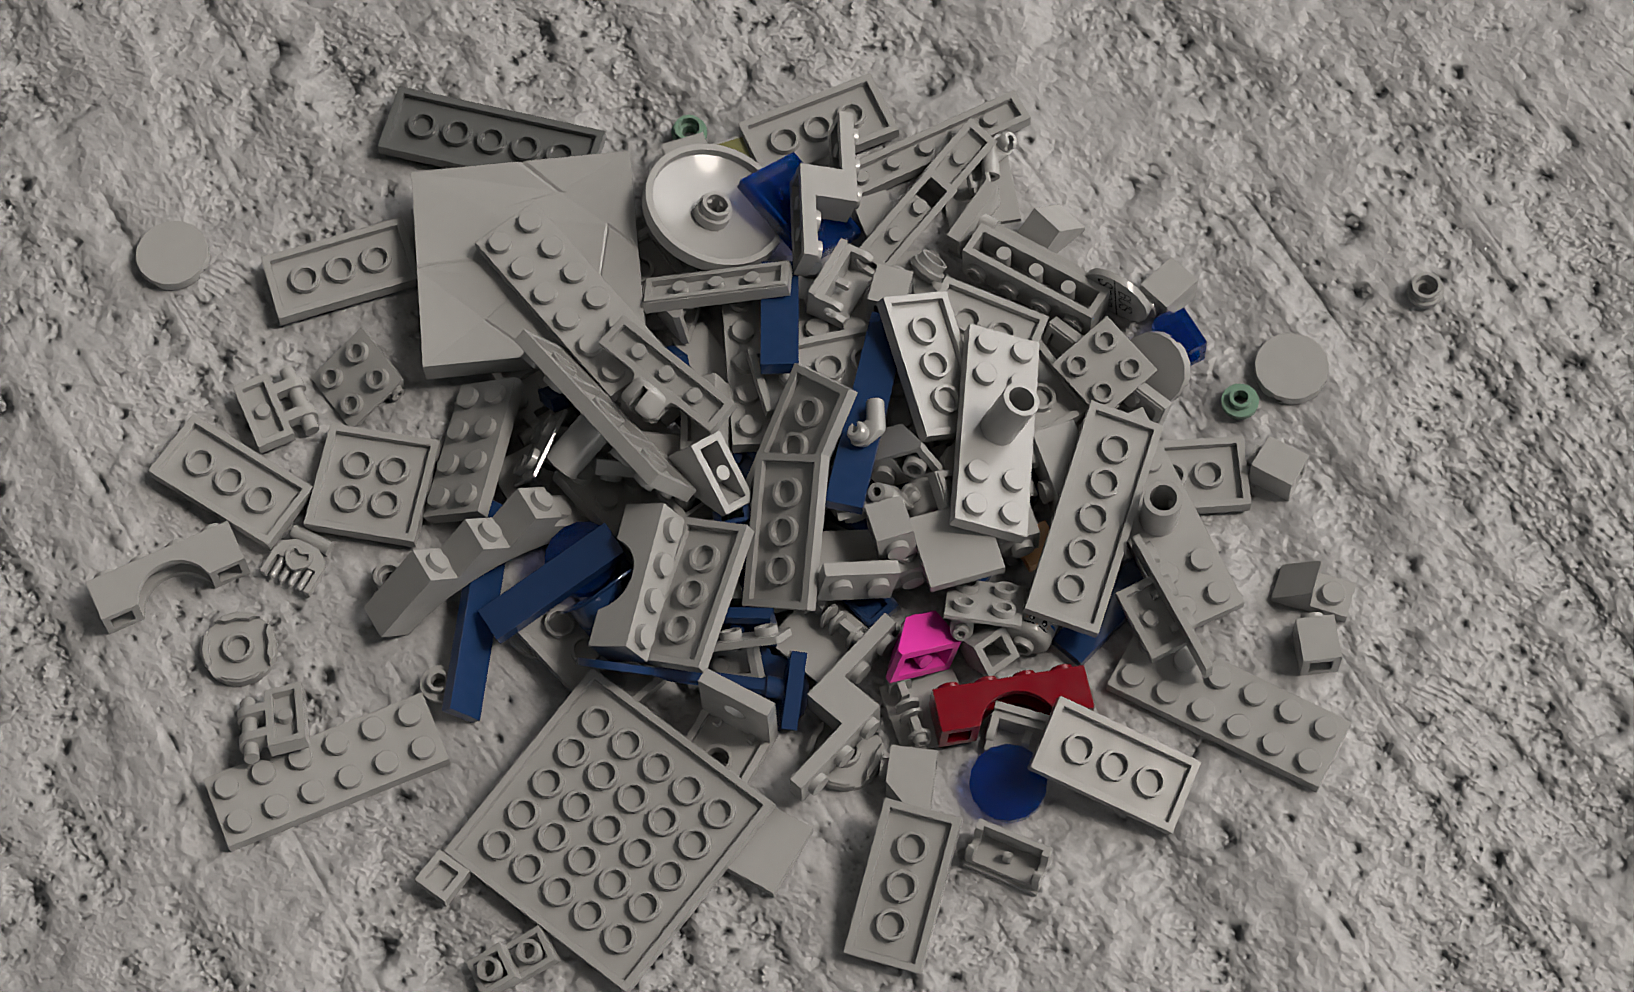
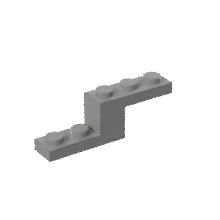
[789,111,862,277]
[859,118,997,267]
[790,613,897,802]

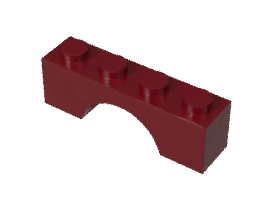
[929,664,1095,747]

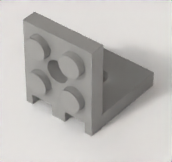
[686,668,778,785]

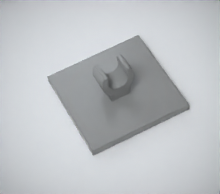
[944,156,1021,231]

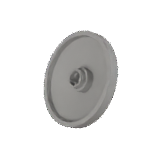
[642,143,788,271]

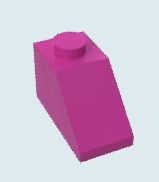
[886,611,962,683]

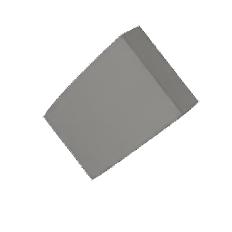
[466,925,561,992]

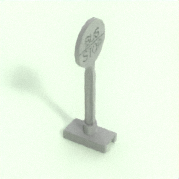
[946,180,1151,322]

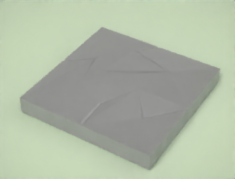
[411,151,646,379]

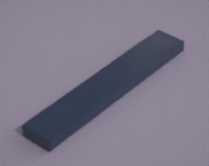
[825,312,897,515]
[442,500,506,723]

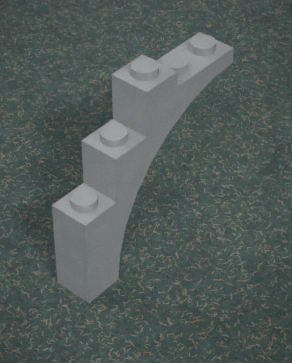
[364,487,597,637]

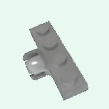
[599,314,738,434]

